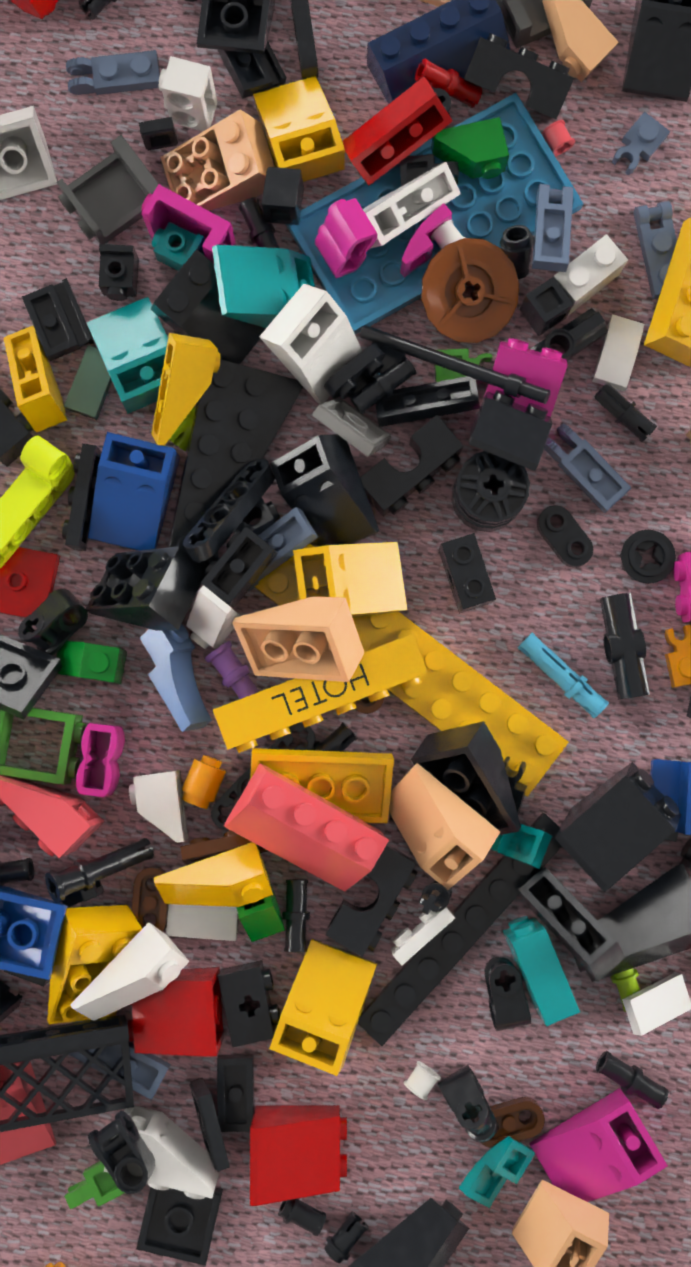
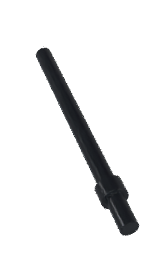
[360,325,551,404]

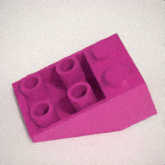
[529,1088,668,1202]

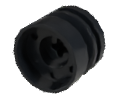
[451,451,530,532]

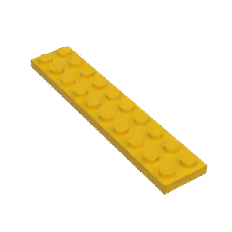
[254,544,569,797]

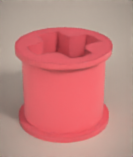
[541,120,575,157]

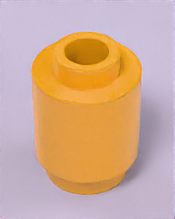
[181,754,226,809]

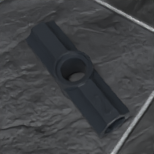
[530,308,608,362]
[600,593,650,700]

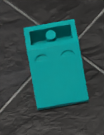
[212,245,315,328]
[86,297,168,414]

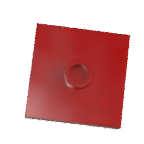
[0,547,61,618]

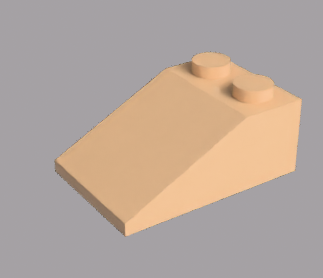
[232,597,364,682]

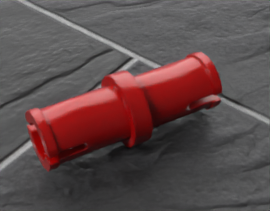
[415,58,482,108]

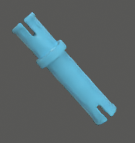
[518,632,609,718]

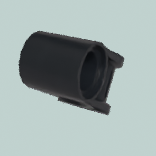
[18,589,88,655]
[484,957,531,1031]
[438,1065,498,1142]
[88,1111,155,1194]

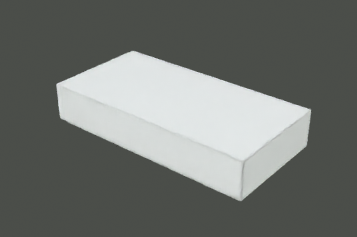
[166,904,238,941]
[622,973,691,1036]

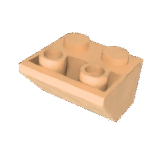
[512,1180,609,1267]

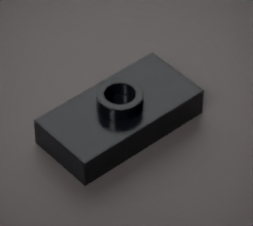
[217,1054,254,1132]

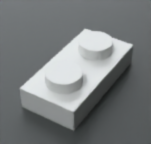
[391,906,455,966]

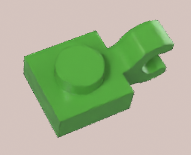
[64,1161,124,1209]

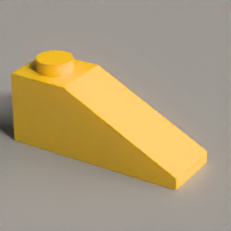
[4,326,67,433]
[151,333,221,446]
[153,842,273,907]

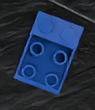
[88,432,180,551]

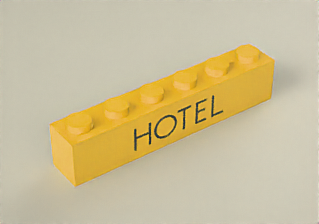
[213,634,428,753]

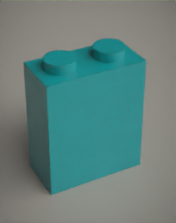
[503,916,580,1026]

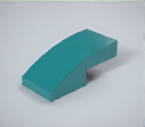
[490,824,552,869]
[459,1136,535,1208]

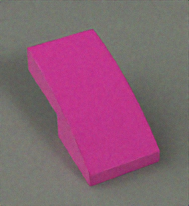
[400,203,453,278]

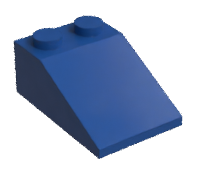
[0,885,67,980]

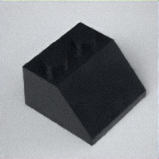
[469,390,552,471]

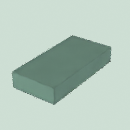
[64,345,112,420]

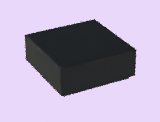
[139,117,178,151]

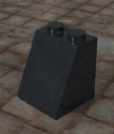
[555,762,681,892]

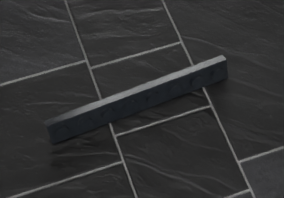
[358,813,562,1046]

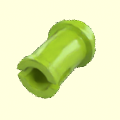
[169,407,196,452]
[610,968,640,1012]

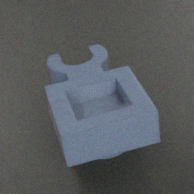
[612,111,670,175]

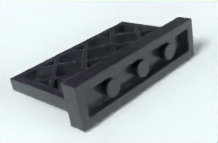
[0,1014,134,1132]

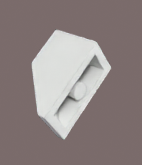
[129,770,188,843]

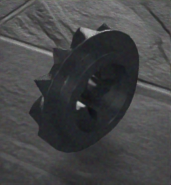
[619,530,676,584]

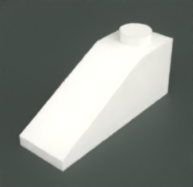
[363,162,461,248]
[186,585,240,649]
[70,922,189,1021]

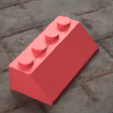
[224,763,389,892]

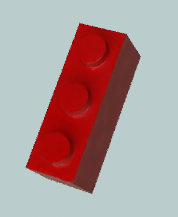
[342,77,453,186]

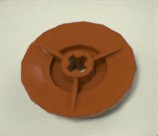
[421,238,519,343]

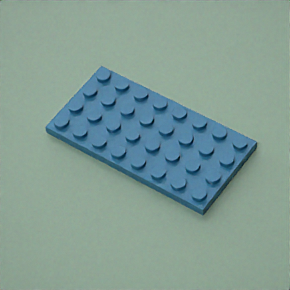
[286,93,584,335]

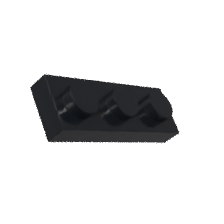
[376,376,480,427]
[62,443,102,551]

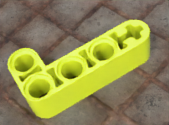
[0,435,75,569]

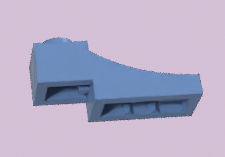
[140,624,212,732]

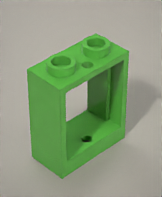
[0,708,86,785]

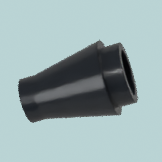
[500,225,534,279]

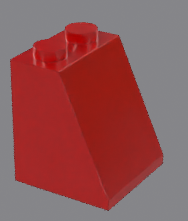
[128,967,224,1057]
[250,1105,347,1206]

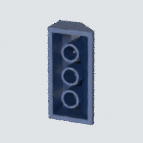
[367,0,511,104]

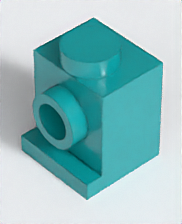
[152,222,205,271]

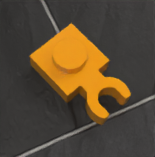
[665,625,691,688]

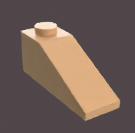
[542,0,619,82]

